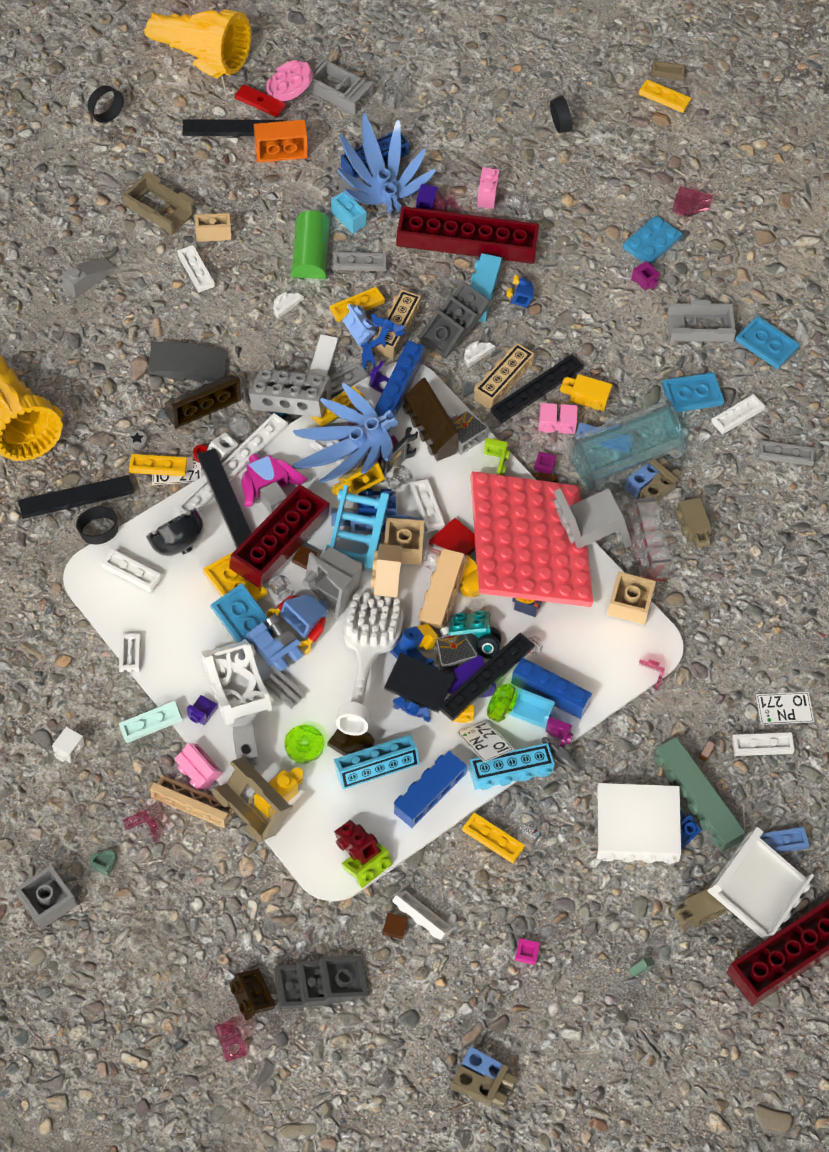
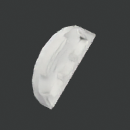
[273,292,304,319]
[464,341,495,368]

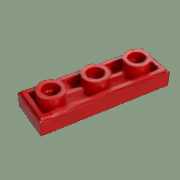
[235,84,286,118]

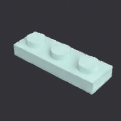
[119,701,183,743]

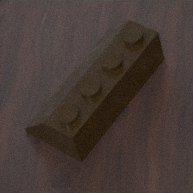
[164,374,241,429]
[403,378,459,461]

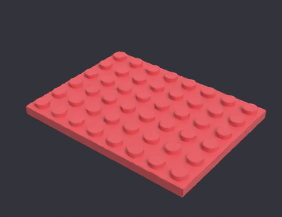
[470,471,593,607]

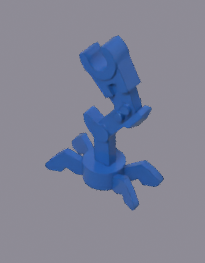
[361,314,405,370]
[393,658,439,723]

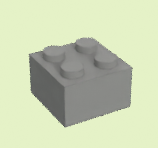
[15,865,76,930]

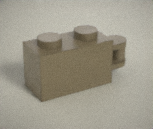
[675,498,712,549]
[674,884,730,928]

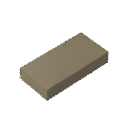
[651,60,685,81]

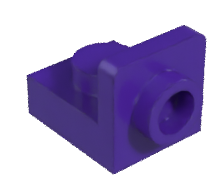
[187,695,218,726]

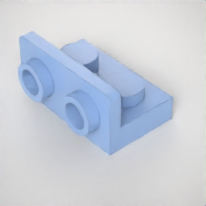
[343,304,376,346]

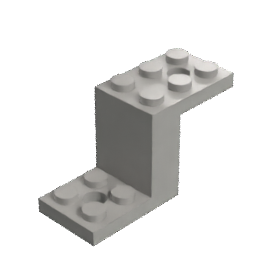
[553,488,632,549]

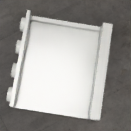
[596,783,681,864]
[707,827,814,941]

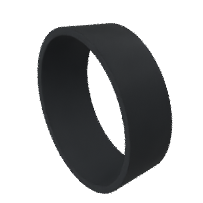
[87,85,124,123]
[550,95,573,133]
[76,506,118,545]

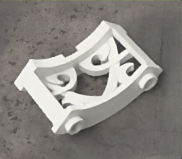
[200,639,274,725]

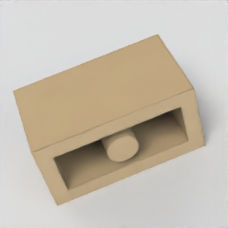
[195,213,231,242]

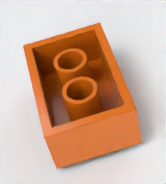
[254,120,307,163]

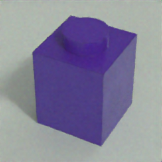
[416,184,438,210]

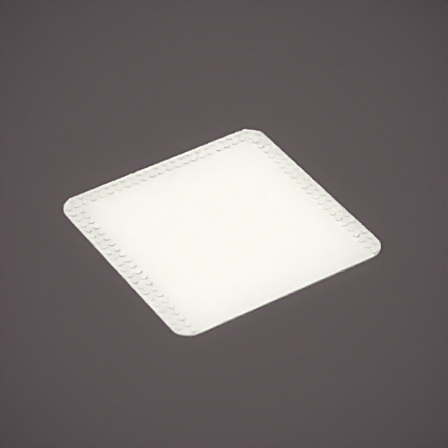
[63,362,683,901]

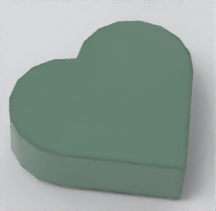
[89,849,117,876]
[628,957,655,977]

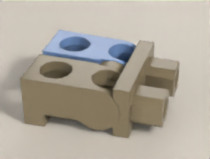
[625,458,681,511]
[450,1046,517,1108]

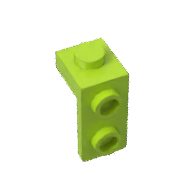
[483,438,510,476]

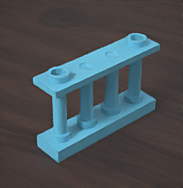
[325,485,389,571]

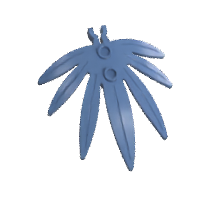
[338,113,436,214]
[292,383,399,483]

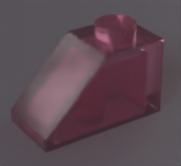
[672,186,713,217]

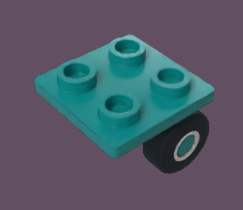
[448,610,501,658]

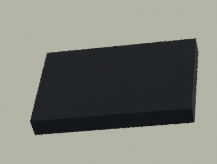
[384,652,455,713]

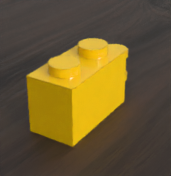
[560,374,613,411]
[332,462,385,496]
[254,767,303,819]

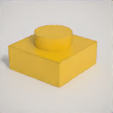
[453,705,474,723]

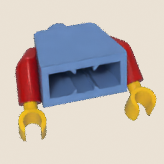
[267,594,328,655]

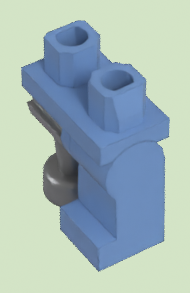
[245,614,303,672]

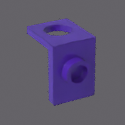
[369,361,389,393]

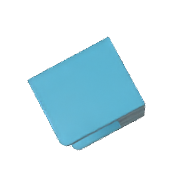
[331,192,367,234]
[509,688,555,729]

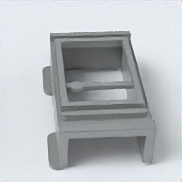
[305,58,373,117]
[667,300,736,343]

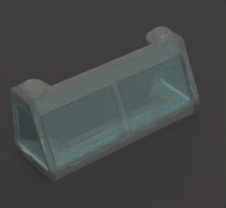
[568,399,688,492]

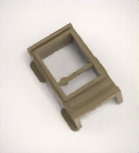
[123,172,194,236]
[212,756,293,842]

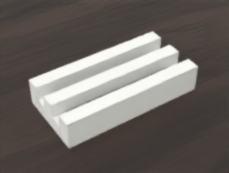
[119,634,140,672]

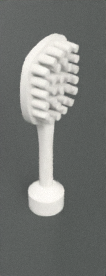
[336,592,404,735]

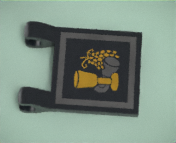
[381,427,418,482]

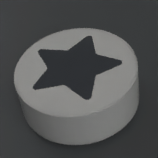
[128,431,147,450]

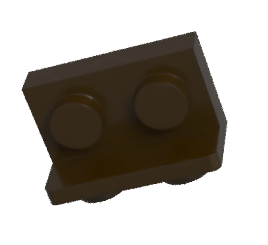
[327,729,375,756]
[230,968,276,1020]

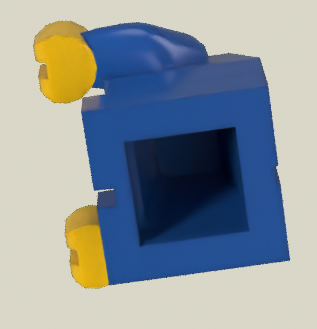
[506,275,534,308]

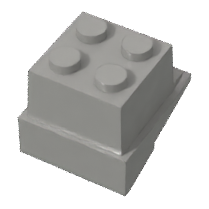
[302,546,362,619]

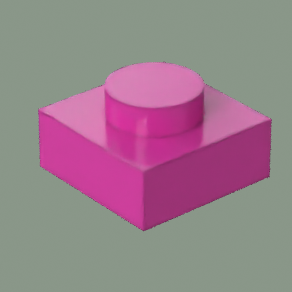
[515,938,540,965]

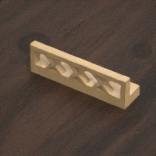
[150,775,234,829]

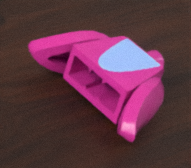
[241,453,307,507]

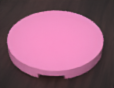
[266,60,313,102]

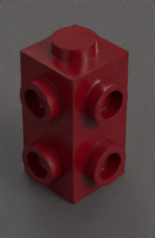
[334,820,380,865]

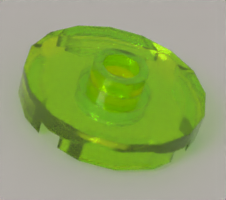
[487,684,517,722]
[284,725,324,764]

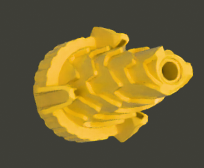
[144,9,251,78]
[0,355,64,461]

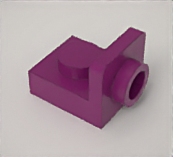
[545,717,574,748]

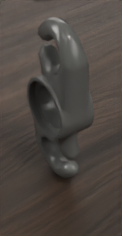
[542,737,580,773]

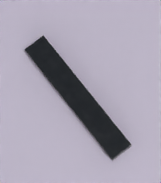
[182,119,284,136]
[490,354,584,423]
[197,449,251,549]
[18,475,134,519]
[438,632,535,722]

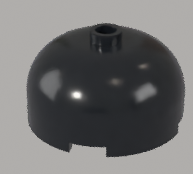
[146,508,204,556]

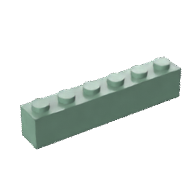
[654,737,746,852]

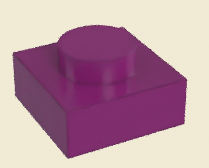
[534,451,557,474]

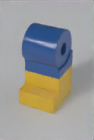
[398,624,439,652]

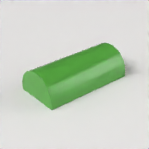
[291,210,330,279]

